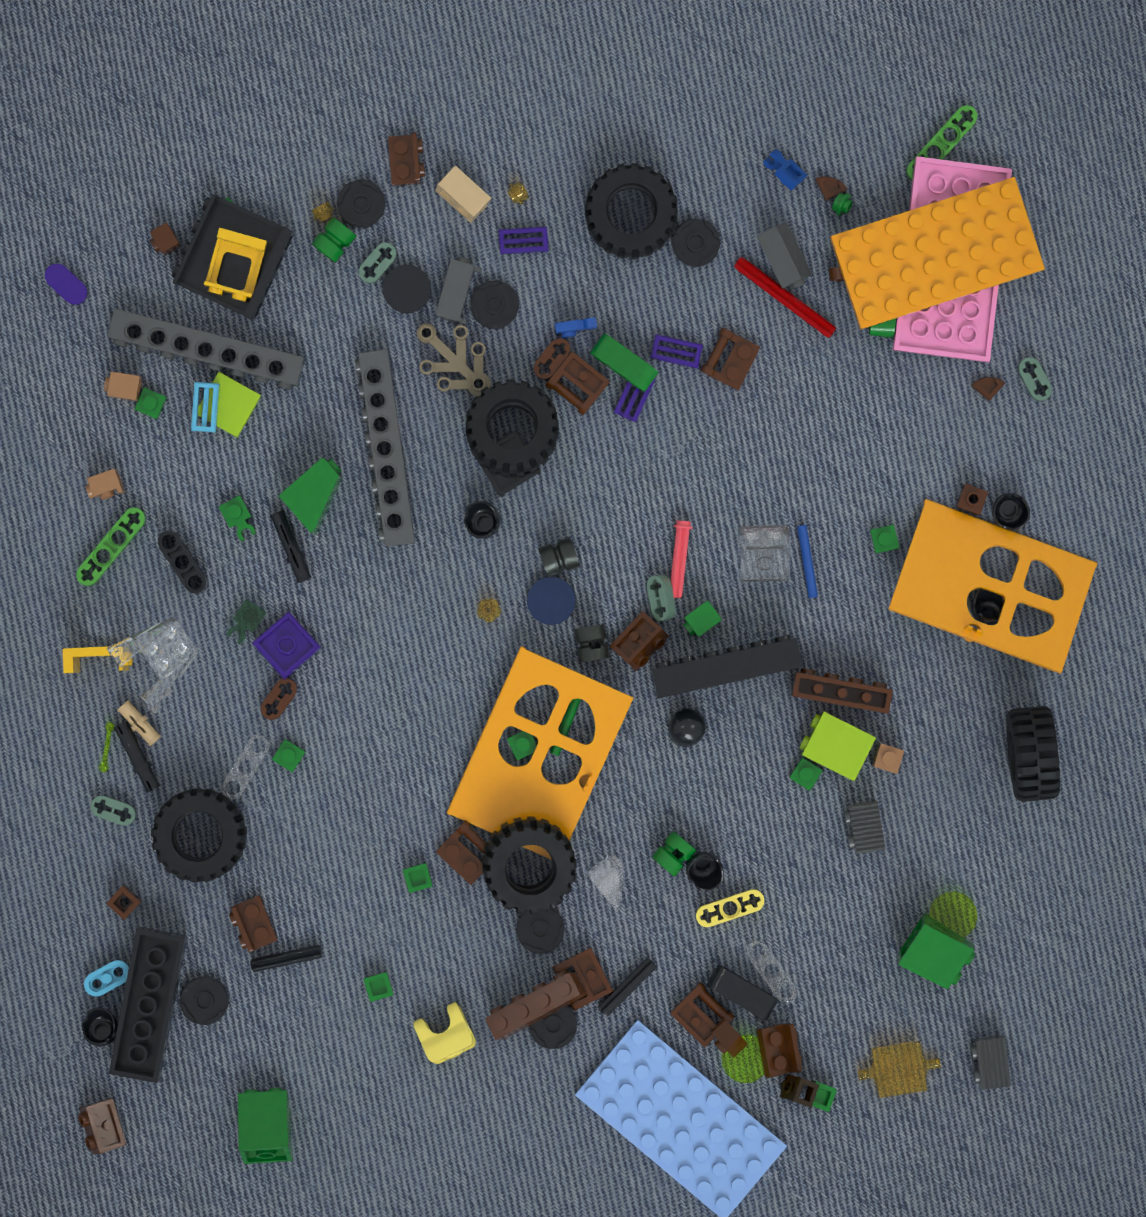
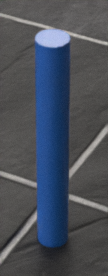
[797,525,818,598]

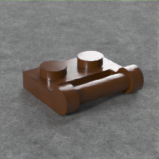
[700,328,760,391]
[545,351,610,416]
[436,820,486,885]
[552,947,613,1010]
[670,982,735,1048]

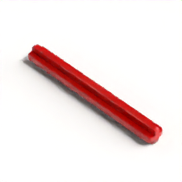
[734,257,836,338]

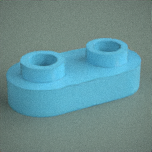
[84,960,129,997]

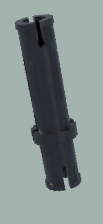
[270,510,312,583]
[113,721,161,793]

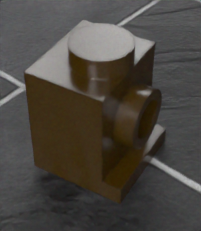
[780,1074,819,1108]

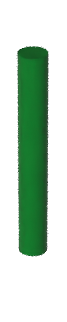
[550,698,581,756]

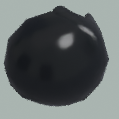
[992,493,1030,531]
[463,501,501,539]
[971,588,1004,625]
[668,708,706,748]
[686,851,724,891]
[81,1007,118,1047]

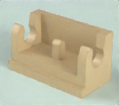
[435,166,491,223]

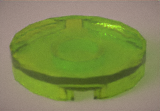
[928,891,978,937]
[721,1034,764,1084]

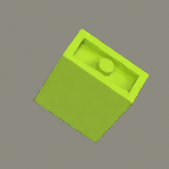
[799,711,876,781]

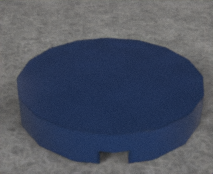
[527,577,575,625]

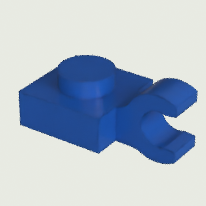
[763,149,808,191]

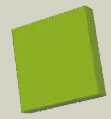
[198,372,261,438]

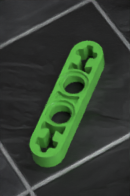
[906,105,978,180]
[76,508,146,586]

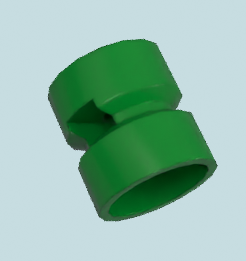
[311,217,357,263]
[651,831,697,877]

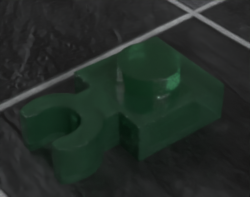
[227,599,267,644]

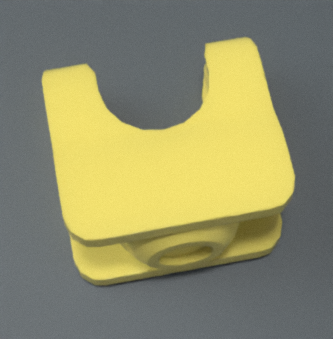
[413,1002,476,1064]

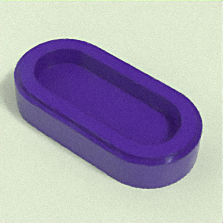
[45,264,88,305]

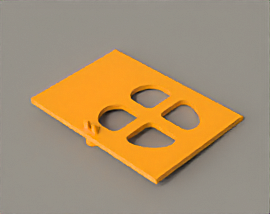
[888,499,1097,674]
[447,646,634,859]

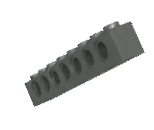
[107,308,305,390]
[355,349,415,547]

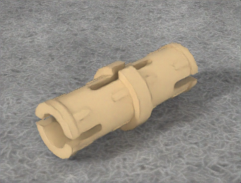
[117,700,161,746]

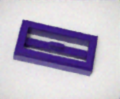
[499,227,549,255]
[650,334,703,369]
[614,378,656,423]

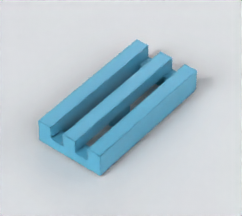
[191,382,220,433]

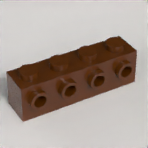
[790,668,893,714]
[485,971,587,1040]

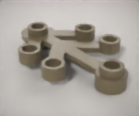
[417,323,491,396]

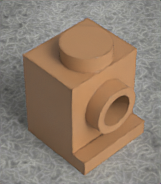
[85,469,126,500]

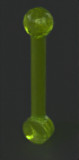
[99,722,115,772]

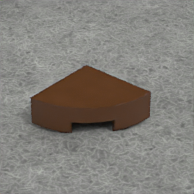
[815,176,848,201]
[971,377,1005,402]

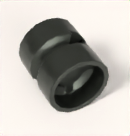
[538,537,580,578]
[574,624,610,663]

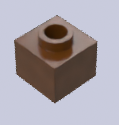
[149,222,181,256]
[955,484,988,516]
[106,885,142,920]
[712,1020,748,1058]

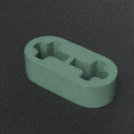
[359,242,397,284]
[1017,357,1052,402]
[647,575,676,621]
[90,795,137,826]

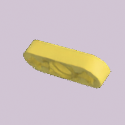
[696,889,764,927]

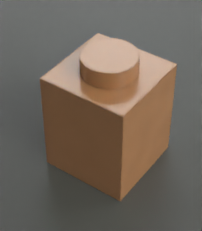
[104,372,143,402]
[871,743,904,774]

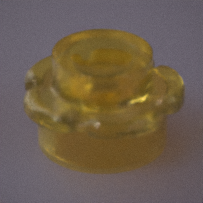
[508,181,529,205]
[312,202,335,222]
[477,598,501,622]

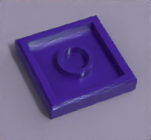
[252,611,321,680]

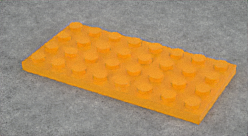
[830,177,1045,330]

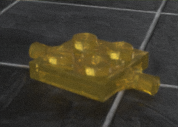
[857,1041,941,1098]

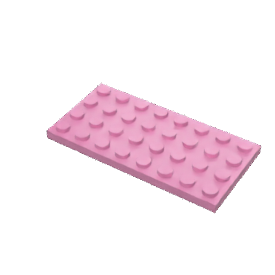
[892,156,1012,362]

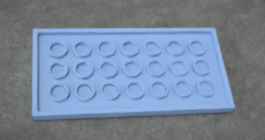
[575,1019,787,1217]

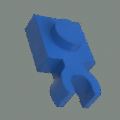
[555,317,597,338]

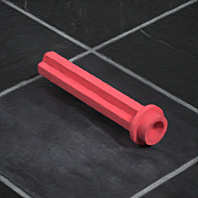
[670,520,693,598]

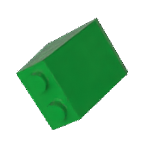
[278,457,342,535]
[898,913,975,990]
[238,1088,293,1164]

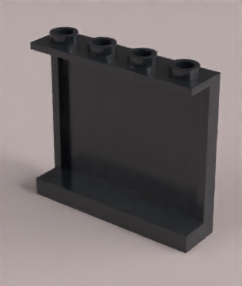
[171,194,295,321]

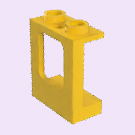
[204,228,267,302]
[62,646,133,673]

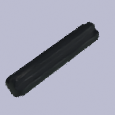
[250,945,322,972]
[598,958,657,1016]

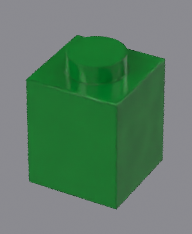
[683,600,722,637]

